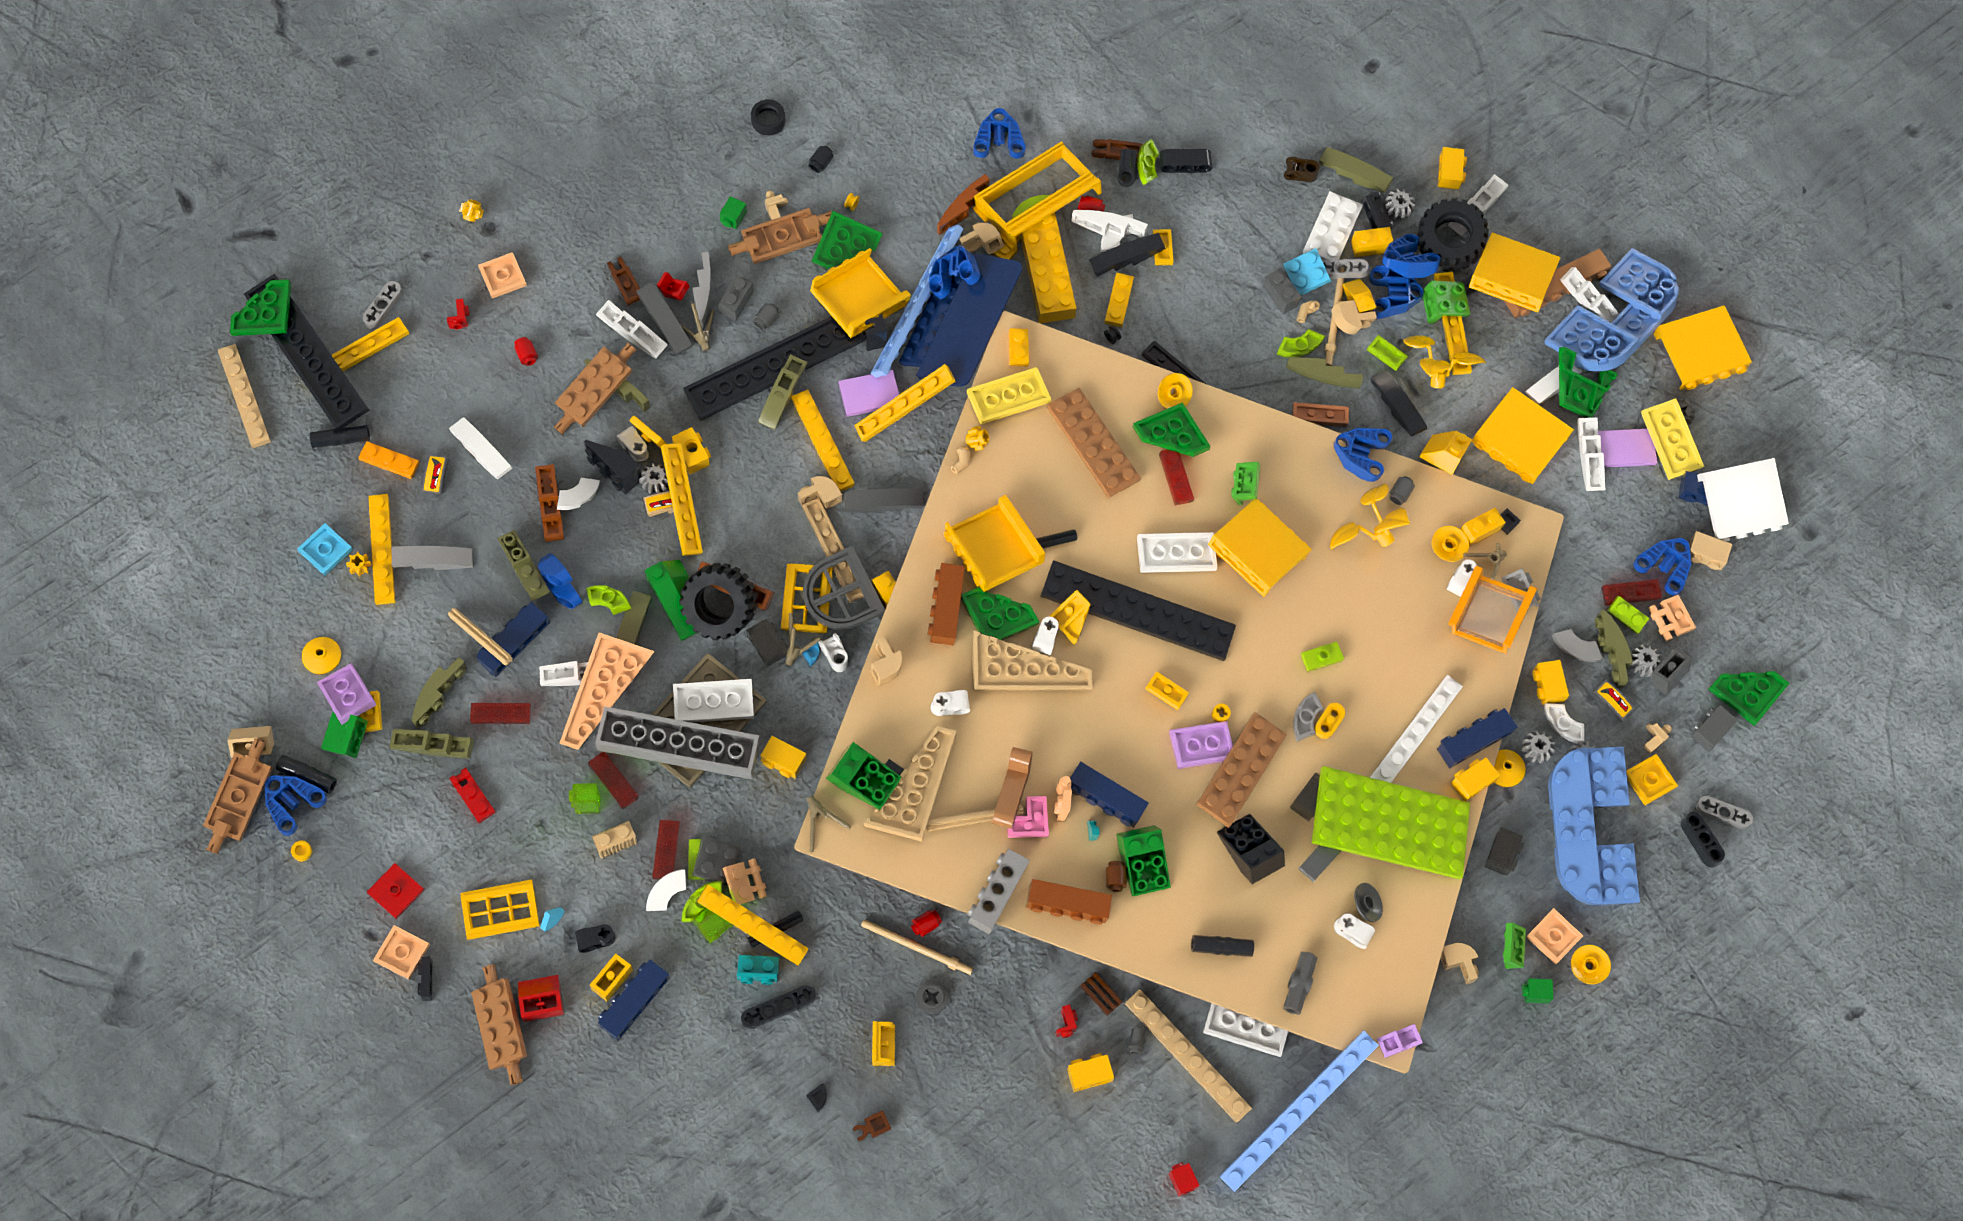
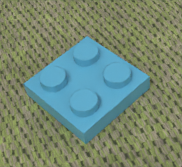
[1283,248,1331,295]
[297,523,353,576]

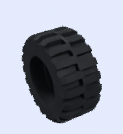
[1417,198,1489,271]
[680,563,757,640]

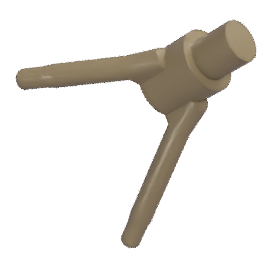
[680,303,714,351]
[1463,543,1507,580]
[785,613,821,666]
[807,796,851,852]

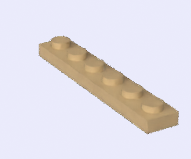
[218,344,271,448]

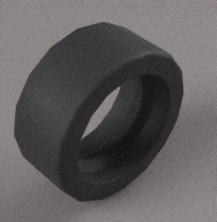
[751,99,785,136]

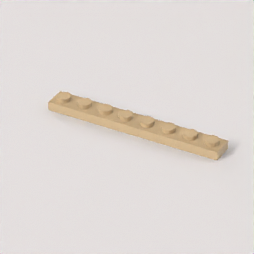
[1125,989,1252,1123]

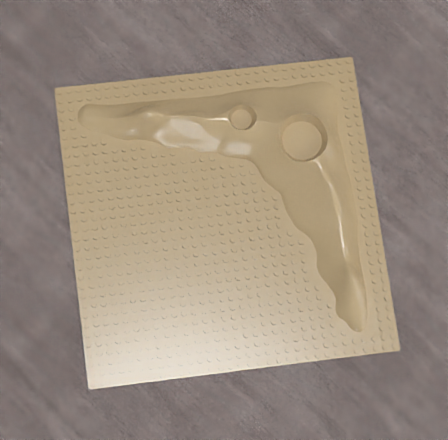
[794,311,1564,1074]

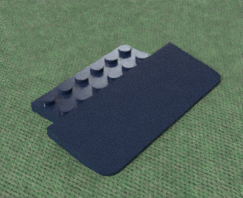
[899,253,1023,387]

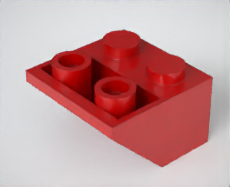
[518,975,565,1022]

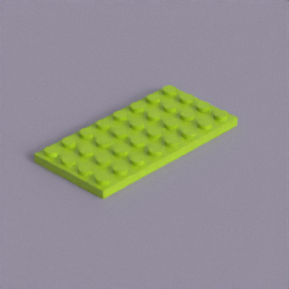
[1312,766,1470,879]

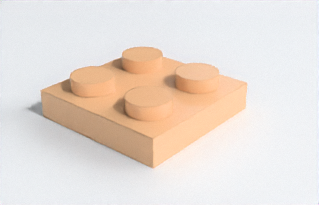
[478,252,527,299]
[1526,908,1583,965]
[373,925,430,980]

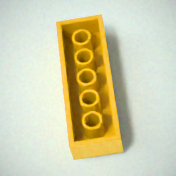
[1020,212,1077,324]

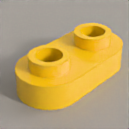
[1315,703,1345,739]

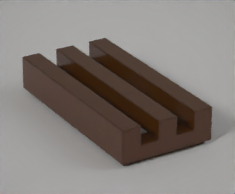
[1080,972,1122,1016]

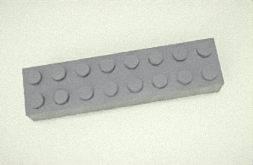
[595,706,760,780]

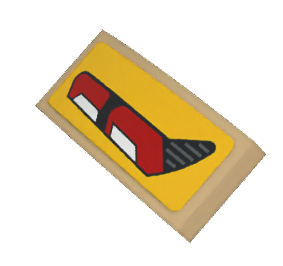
[643,491,674,517]

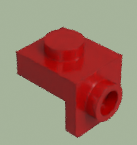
[657,272,690,301]
[447,298,470,330]
[1055,1004,1078,1038]

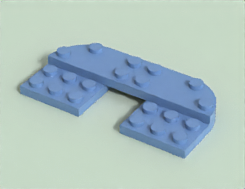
[1545,248,1679,371]
[1548,747,1640,905]

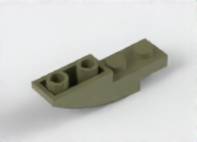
[758,354,807,430]
[497,530,550,601]
[1595,610,1633,688]
[412,657,467,729]

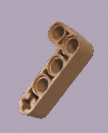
[992,747,1033,829]

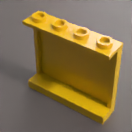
[1469,232,1561,312]
[810,248,911,338]
[1654,305,1752,390]
[1472,387,1574,485]
[944,495,1045,592]
[1208,499,1312,597]

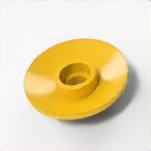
[1158,373,1193,409]
[1432,526,1469,562]
[302,637,341,674]
[1494,749,1526,787]
[1571,945,1611,985]

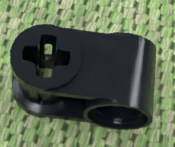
[575,924,616,953]

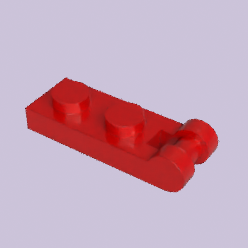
[449,767,496,823]

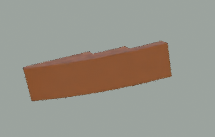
[937,174,989,235]
[535,464,564,542]

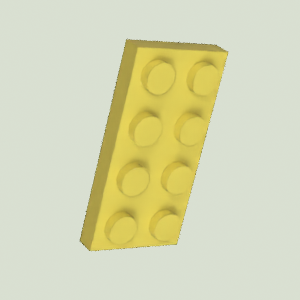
[967,367,1051,425]
[1641,399,1704,480]

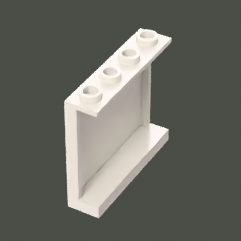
[1697,458,1789,541]

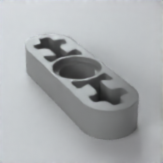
[1322,259,1370,278]
[363,281,402,329]
[1696,796,1753,829]

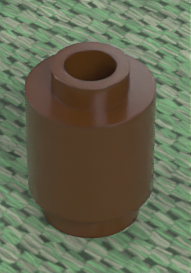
[1106,861,1127,892]

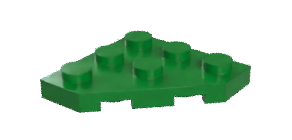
[811,211,883,269]
[230,279,291,336]
[1133,403,1211,457]
[961,587,1039,641]
[1708,671,1790,726]

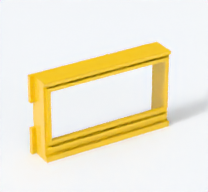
[973,141,1102,250]

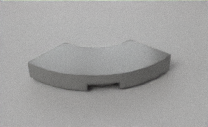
[1552,629,1603,662]
[1293,692,1324,742]

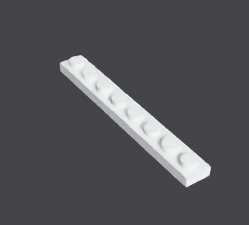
[1370,675,1463,783]

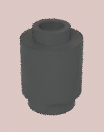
[753,303,779,331]
[1389,476,1415,505]

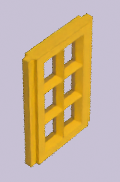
[781,563,833,633]
[460,880,540,940]

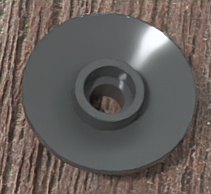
[1354,883,1383,922]

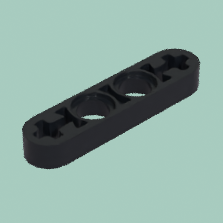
[741,985,816,1029]

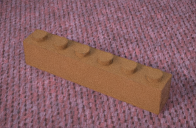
[1504,248,1611,318]

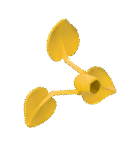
[1403,335,1486,388]
[1330,483,1410,550]

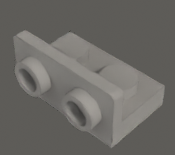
[1502,568,1541,612]

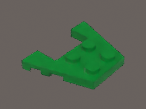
[1559,347,1618,418]

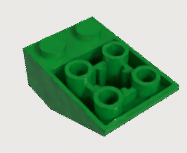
[826,742,902,810]
[1116,825,1171,896]

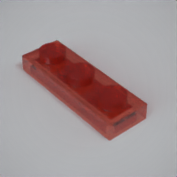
[1159,450,1194,506]
[1601,579,1662,606]
[470,703,531,724]
[588,752,639,809]
[652,820,680,880]

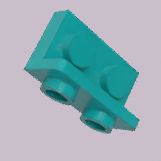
[737,955,779,985]

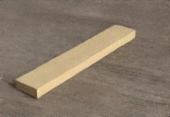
[802,497,864,603]

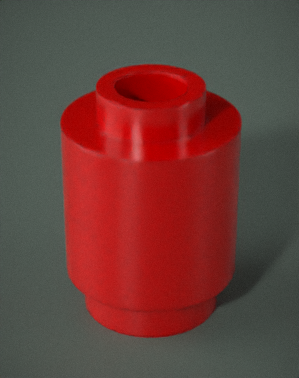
[1078,195,1106,212]
[514,337,538,366]
[911,909,942,937]

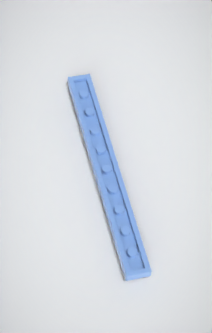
[871,224,963,378]
[1219,1030,1379,1192]

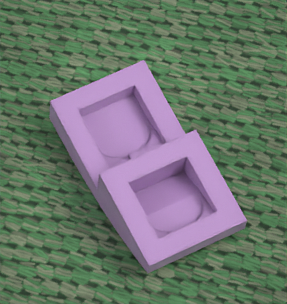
[1377,1024,1423,1058]

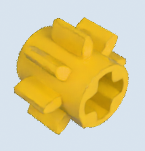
[460,199,484,222]
[966,426,990,451]
[346,551,372,577]

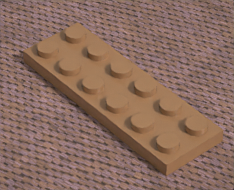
[1047,388,1141,498]
[1196,712,1287,827]

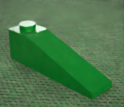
[644,560,699,641]

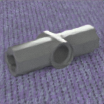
[1283,951,1318,1015]

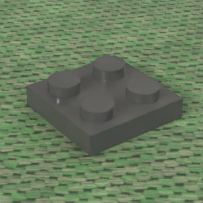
[693,836,741,886]

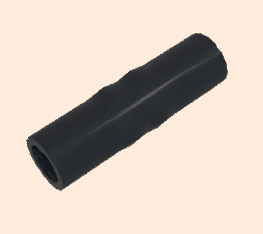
[310,425,370,448]
[276,755,337,794]
[1191,935,1254,957]

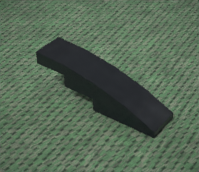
[1089,233,1166,277]
[1371,370,1427,437]

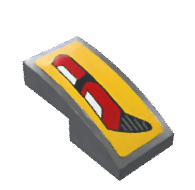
[422,455,448,494]
[1592,680,1635,721]

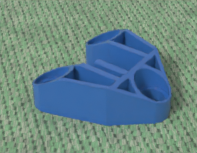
[973,108,1026,159]
[1382,234,1440,278]
[929,245,981,299]
[1369,265,1424,319]
[1334,428,1392,482]
[1633,538,1691,596]
[538,553,583,609]
[265,775,327,836]

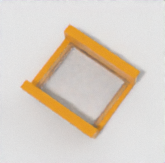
[1448,566,1537,654]

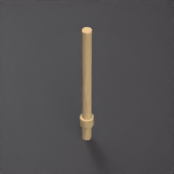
[1325,267,1346,366]
[861,919,974,975]

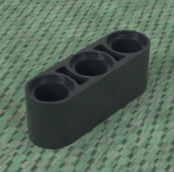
[1160,149,1212,173]
[1681,812,1725,867]

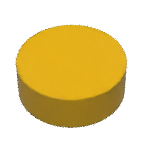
[291,840,312,862]

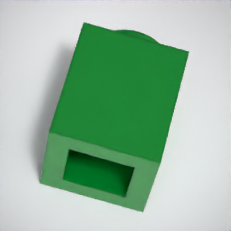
[720,196,747,229]
[1521,978,1553,1004]

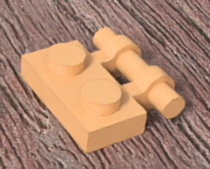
[1649,595,1696,641]
[1054,776,1072,821]
[723,858,767,905]

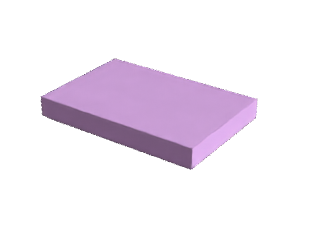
[838,370,899,417]
[1598,429,1658,467]
[317,663,376,725]
[1169,721,1233,769]

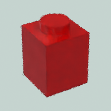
[1168,1162,1200,1197]

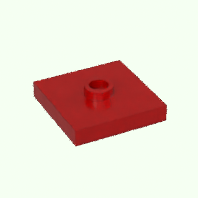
[367,863,424,919]

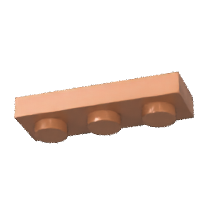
[1292,402,1349,427]

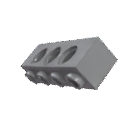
[968,849,1030,935]

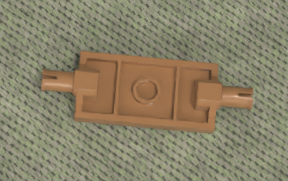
[728,208,832,264]
[554,342,637,435]
[203,738,273,854]
[471,964,527,1085]

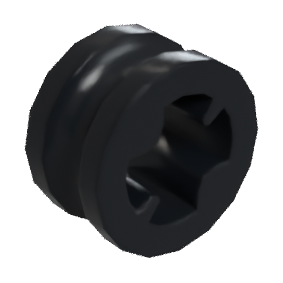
[1104,325,1121,344]

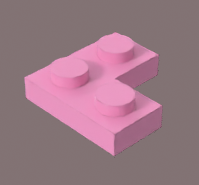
[1007,796,1049,838]

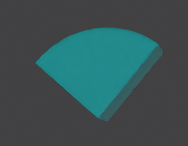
[1087,820,1100,841]

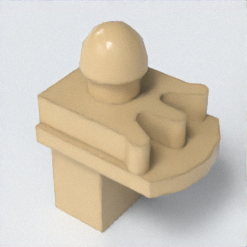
[765,190,788,220]
[1644,723,1672,754]

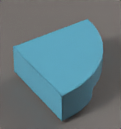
[540,907,565,931]

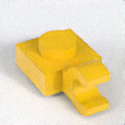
[992,234,1021,260]

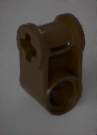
[1284,157,1320,182]

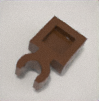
[853,1110,892,1142]

